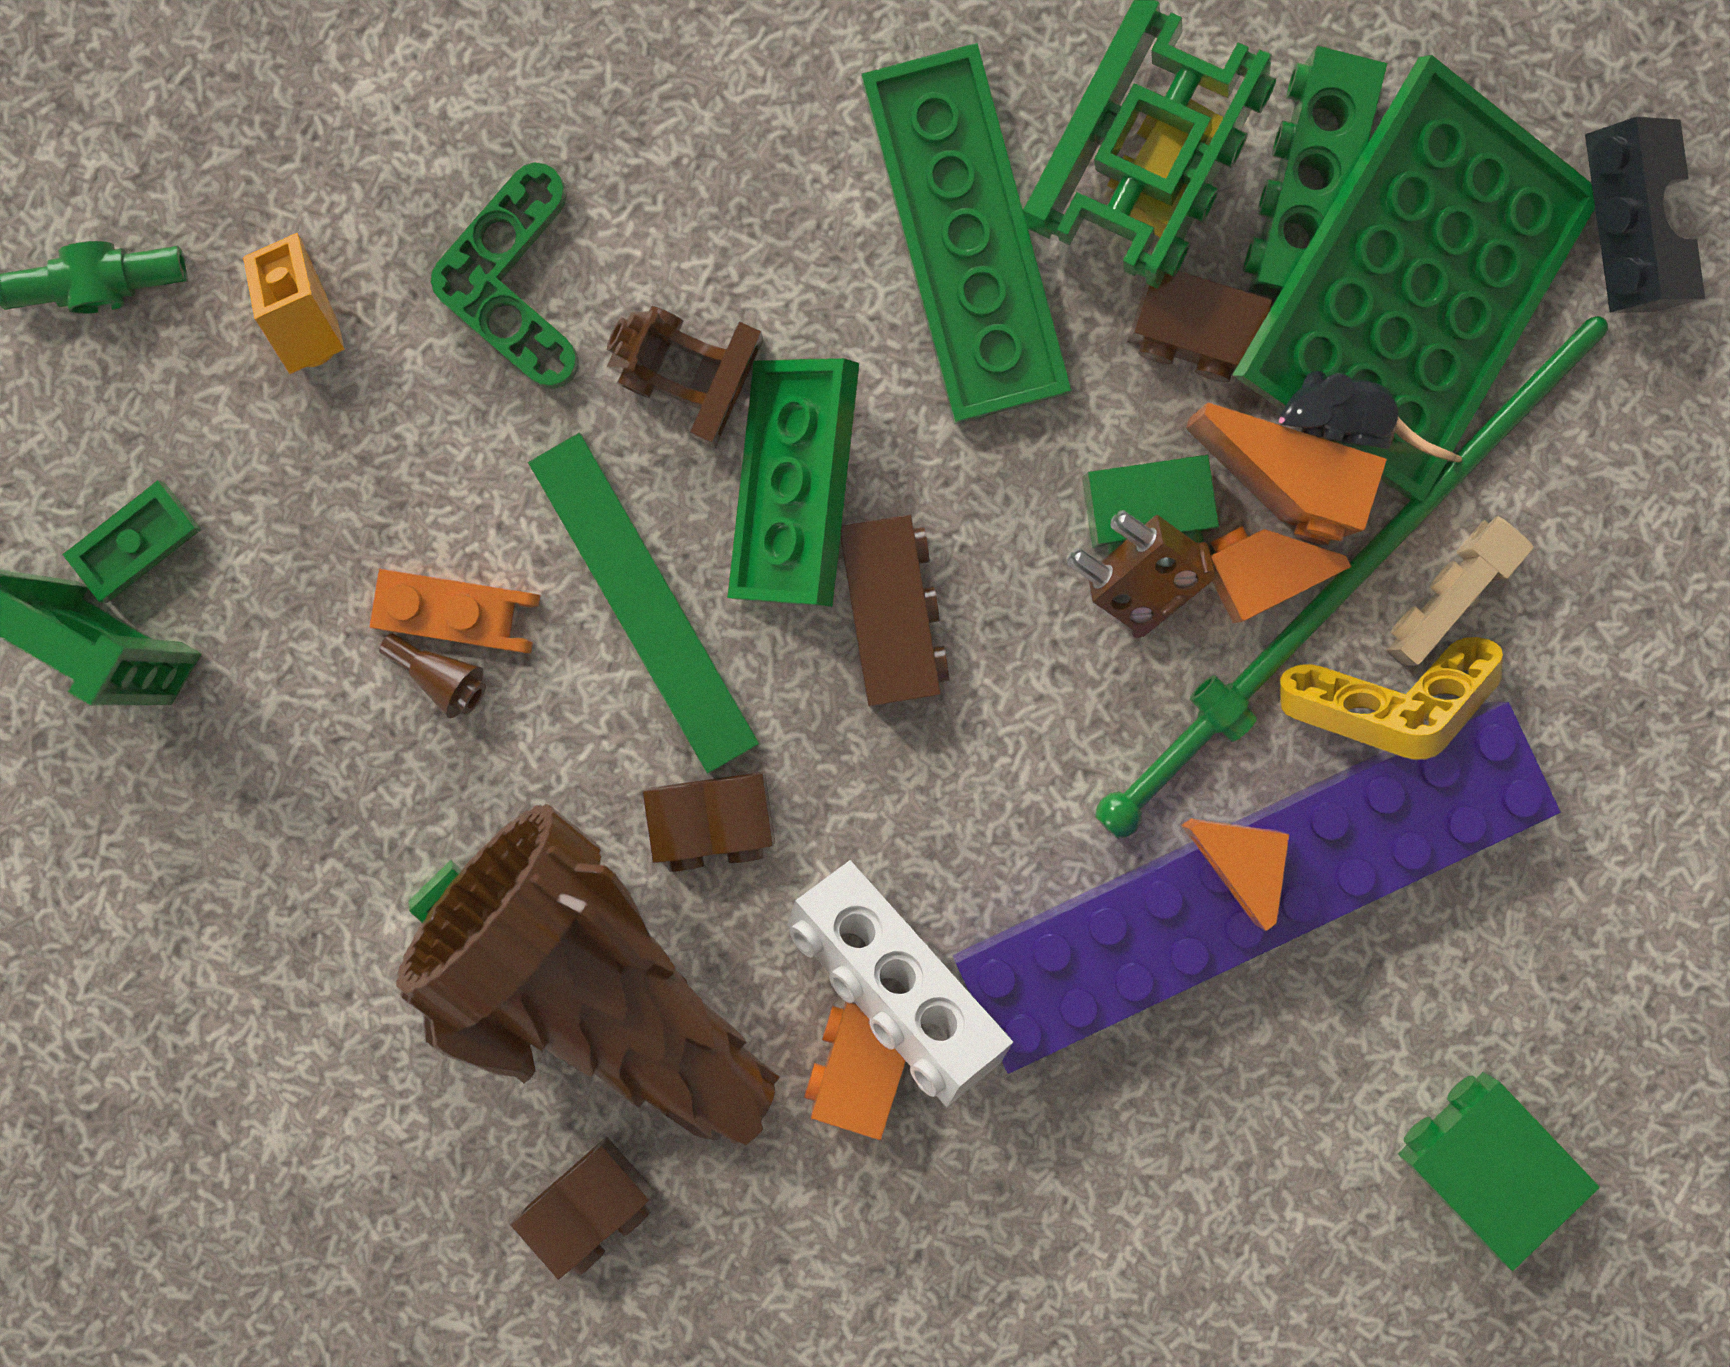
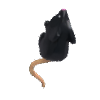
[1279,371,1462,462]

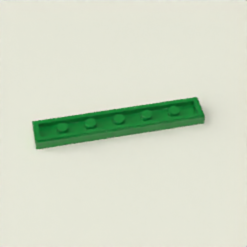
[528,432,760,774]

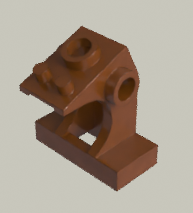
[607,306,764,449]

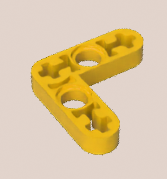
[1280,637,1503,760]

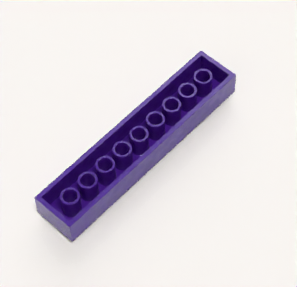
[952,702,1561,1074]

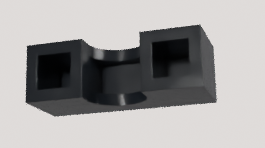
[1585,116,1705,313]

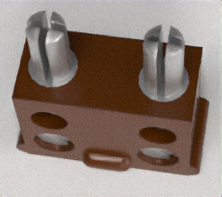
[1067,510,1215,638]

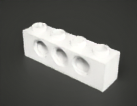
[787,860,1013,1107]

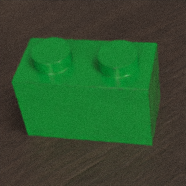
[1082,455,1219,555]

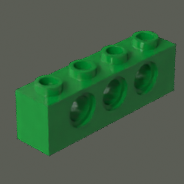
[1243,45,1388,298]

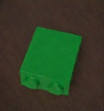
[1398,1072,1600,1272]

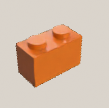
[804,1001,906,1140]

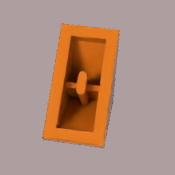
[1181,818,1289,931]

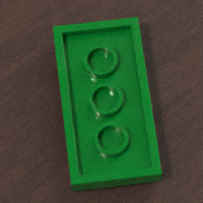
[727,358,860,607]

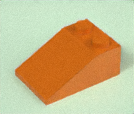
[1186,402,1387,545]

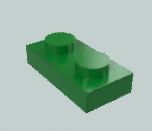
[62,480,202,603]

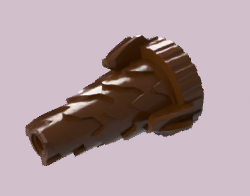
[396,804,780,1145]

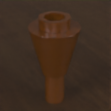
[379,633,486,719]

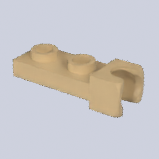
[1386,516,1534,666]

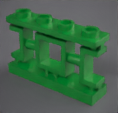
[1023,0,1276,289]

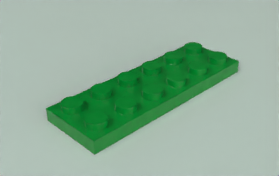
[861,43,1072,425]

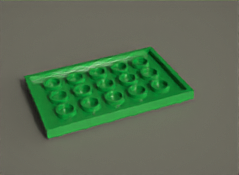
[1232,55,1595,502]

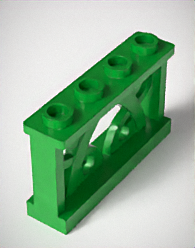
[0,569,202,705]

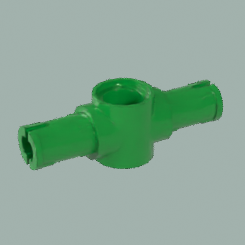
[0,241,188,314]

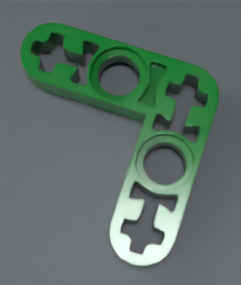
[431,162,579,389]

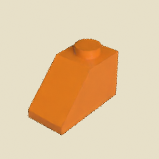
[1210,526,1351,623]

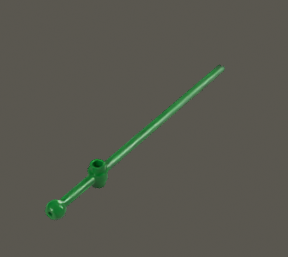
[1095,316,1608,839]

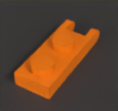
[369,569,541,654]

